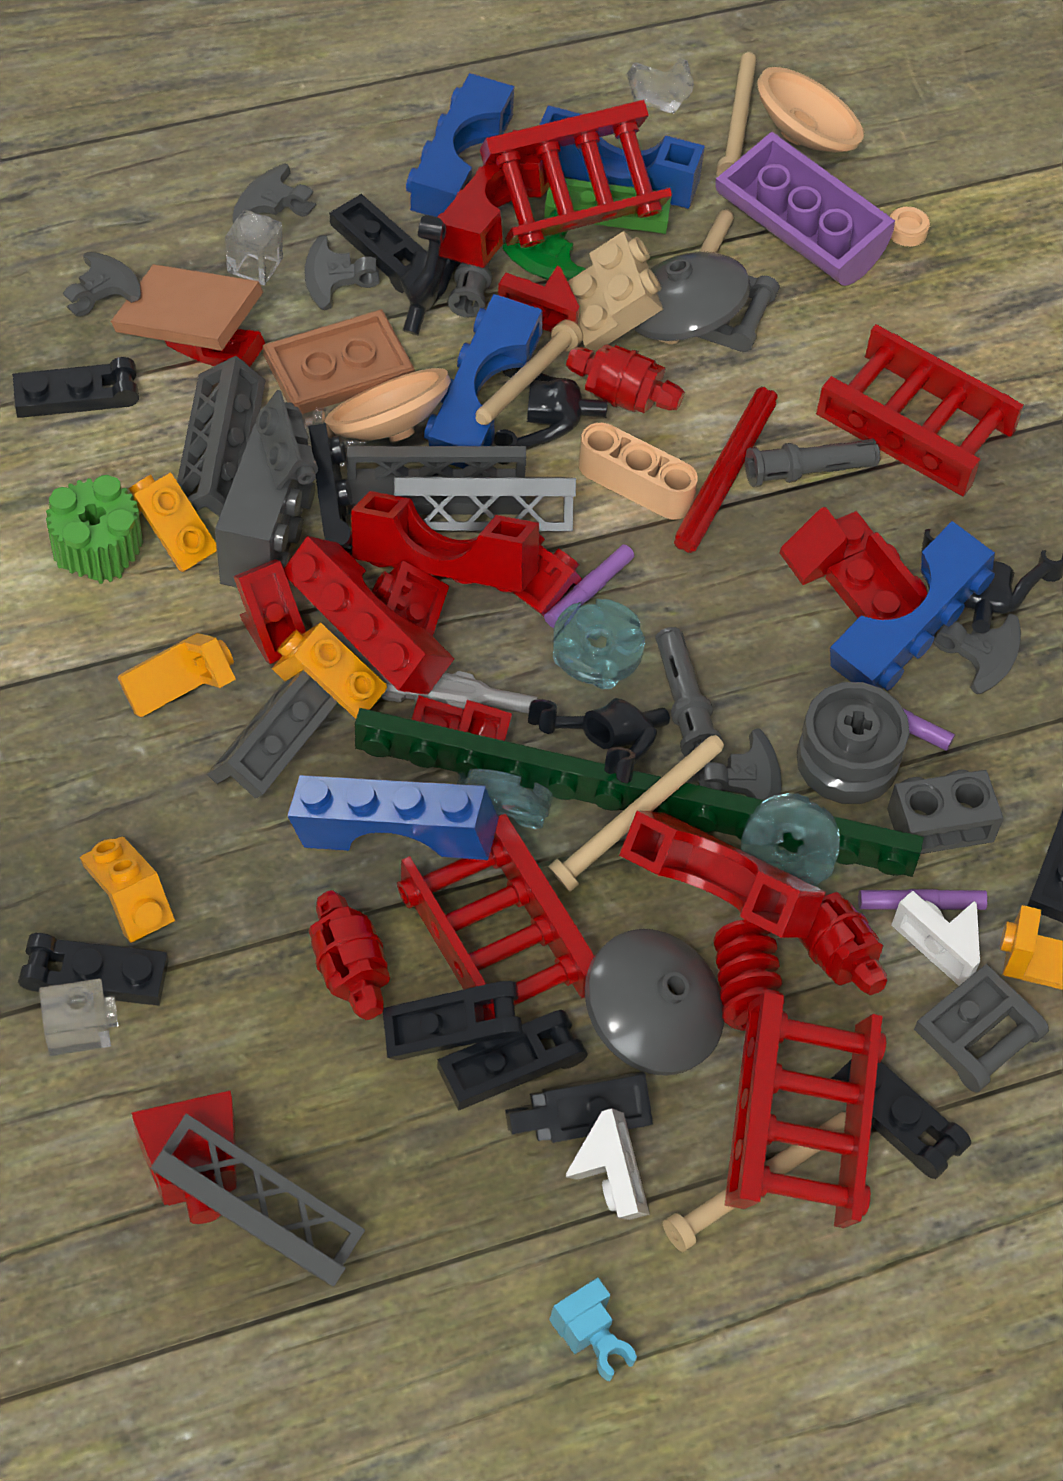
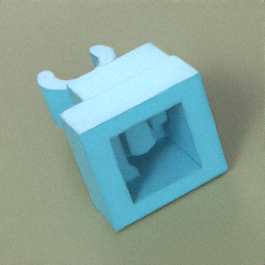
[549,1278,636,1381]

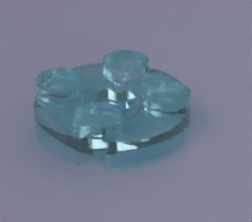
[553,599,645,689]
[457,769,553,829]
[741,793,840,886]

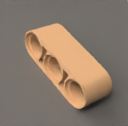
[579,423,698,520]

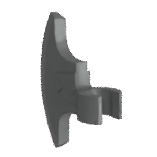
[233,163,316,226]
[305,235,380,310]
[63,252,141,316]
[933,614,1021,694]
[698,728,782,803]

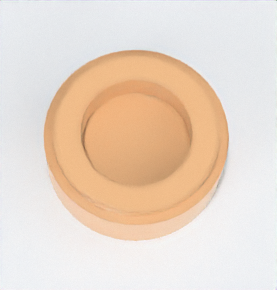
[890,207,930,247]

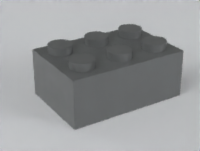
[215,424,315,587]

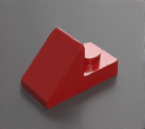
[498,266,580,333]
[779,507,873,585]
[233,559,306,664]

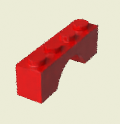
[438,130,550,268]
[351,491,539,592]
[284,536,455,695]
[619,811,826,938]

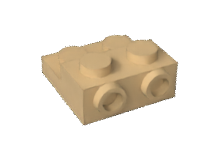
[567,231,663,353]

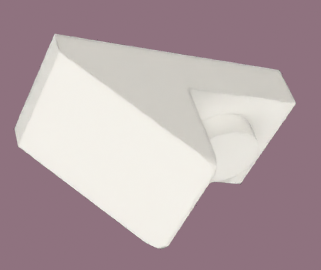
[891,891,980,986]
[566,1109,649,1220]

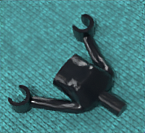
[400,215,462,335]
[494,368,608,465]
[921,529,1063,633]
[528,698,670,783]

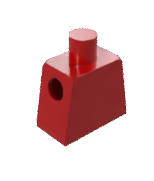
[132,1090,237,1224]

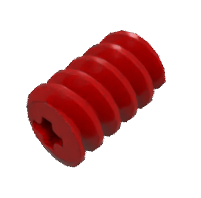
[713,919,786,1031]

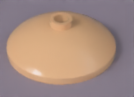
[757,67,864,153]
[325,368,451,442]

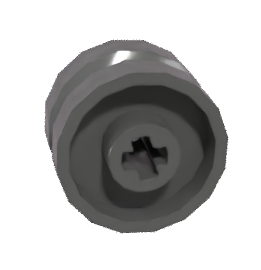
[796,682,910,804]

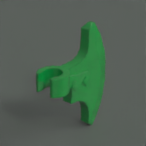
[503,210,586,281]

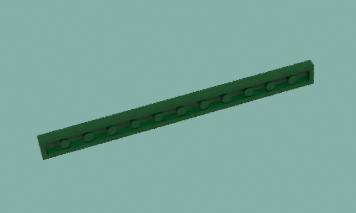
[355,708,924,877]

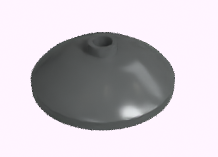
[633,251,750,341]
[585,929,724,1076]

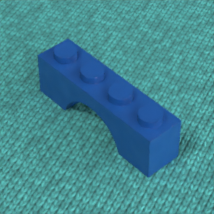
[406,73,514,217]
[540,105,705,209]
[424,294,543,469]
[830,521,995,691]
[288,775,499,860]

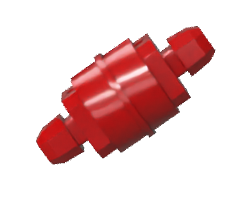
[566,344,685,413]
[309,890,391,1020]
[798,892,887,996]

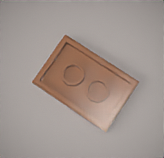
[111,264,263,351]
[263,309,415,414]

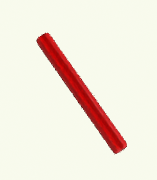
[674,387,778,553]

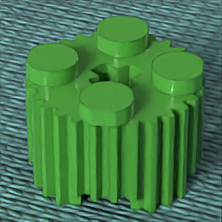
[46,475,143,584]

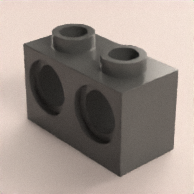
[887,770,1003,854]

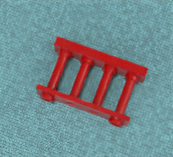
[479,100,672,248]
[816,324,1024,497]
[397,813,595,1021]
[724,992,886,1228]

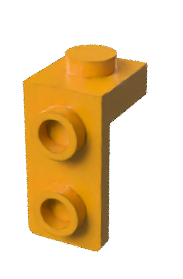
[128,472,217,572]
[272,622,387,719]
[118,633,236,717]
[80,837,175,943]
[1000,905,1063,990]

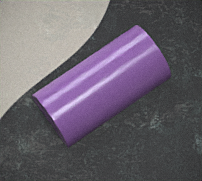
[716,132,895,286]

